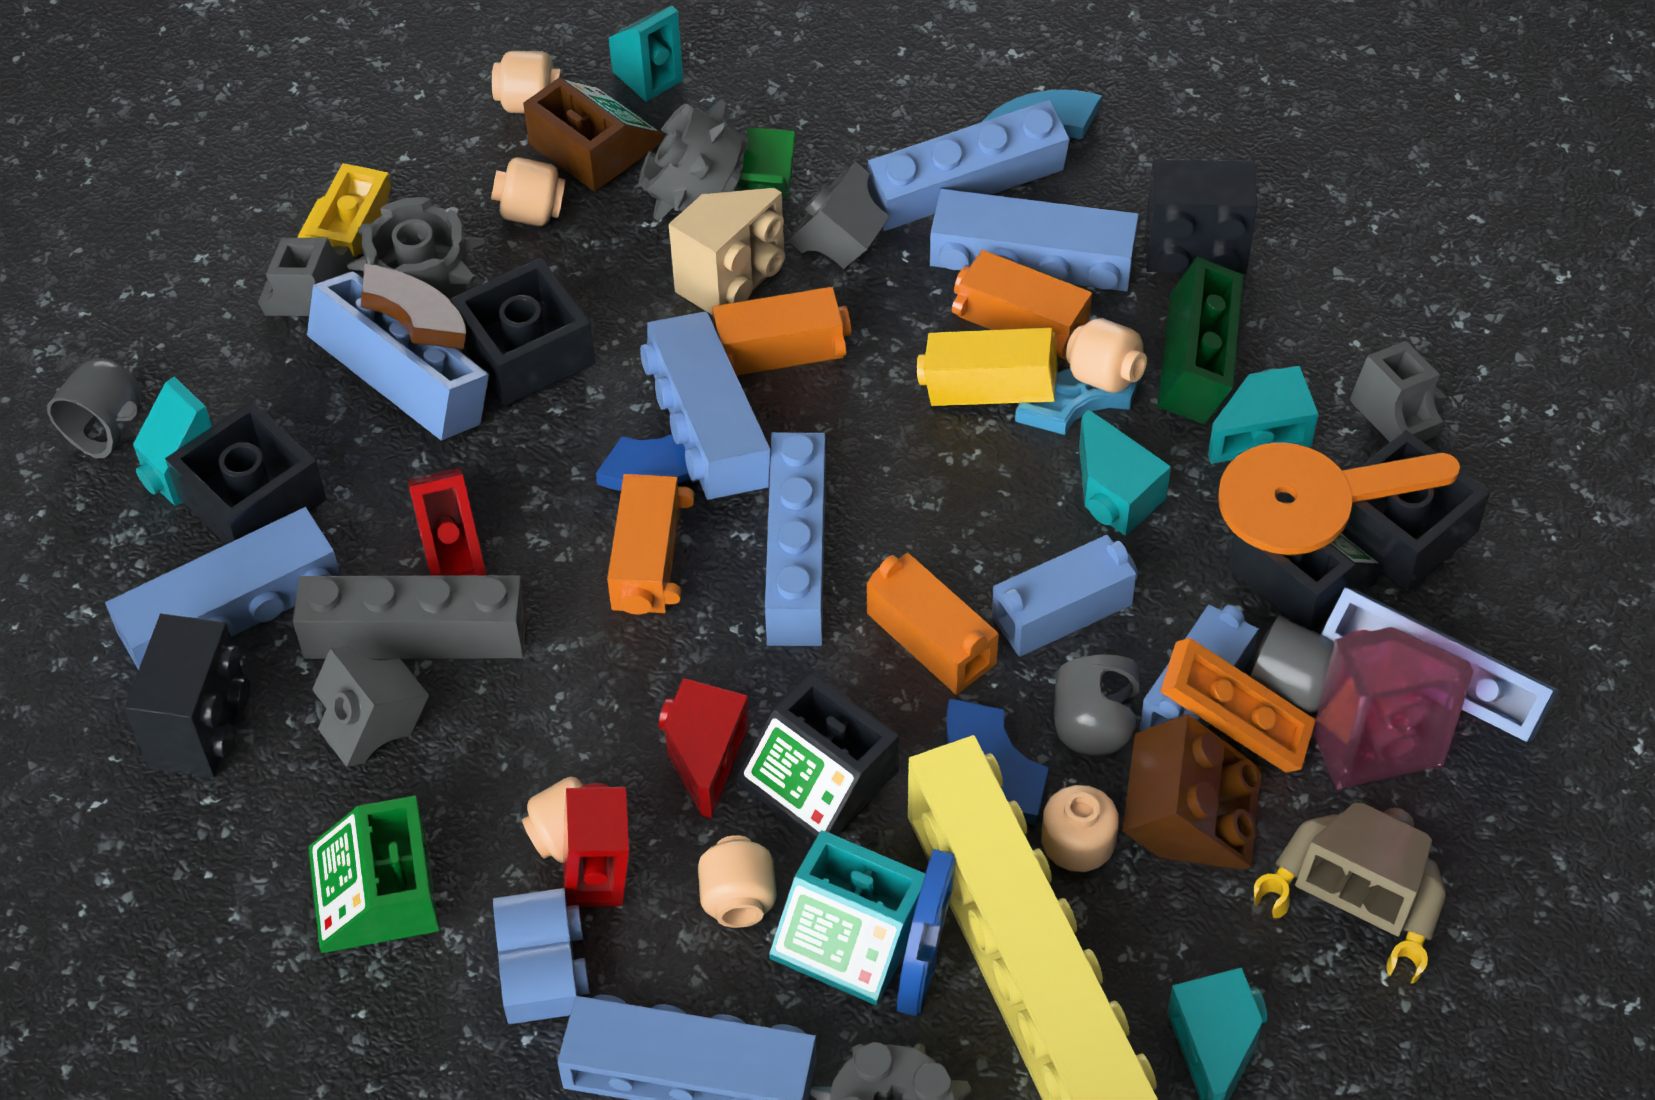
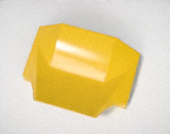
[298,163,391,256]

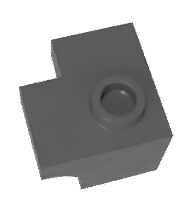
[787,161,889,269]
[258,238,355,316]
[1349,341,1446,442]
[312,645,429,767]

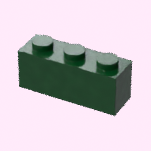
[1157,257,1243,424]

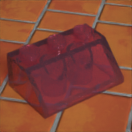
[1313,627,1474,790]

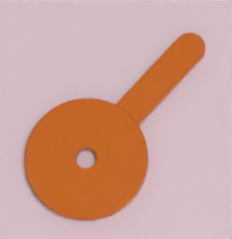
[1218,443,1460,555]

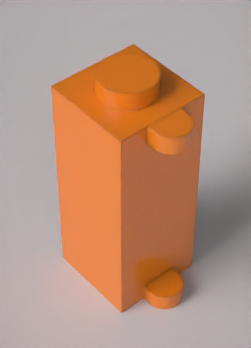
[952,250,1092,360]
[712,287,851,376]
[607,474,695,615]
[867,552,999,695]

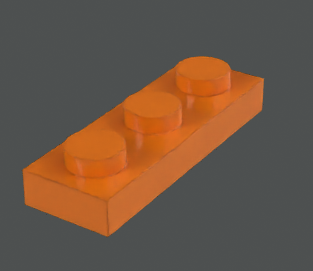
[1160,638,1315,773]

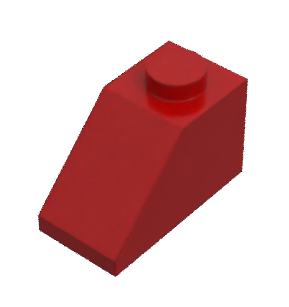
[407,468,486,576]
[659,678,750,818]
[563,783,629,907]

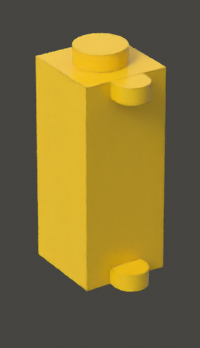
[917,328,1058,406]

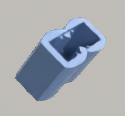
[493,888,590,1024]

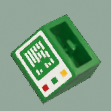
[308,795,439,954]

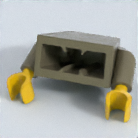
[1254,803,1446,984]

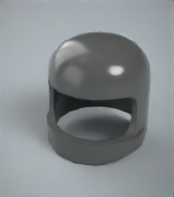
[47,358,142,459]
[1251,615,1344,713]
[1054,654,1140,756]

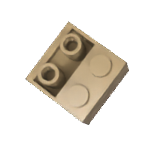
[669,188,785,315]

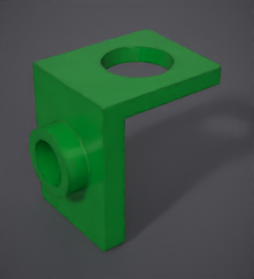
[737,127,796,197]

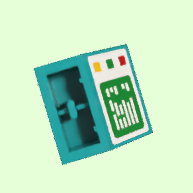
[769,830,925,1006]

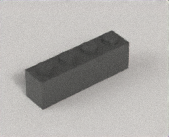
[293,575,527,659]

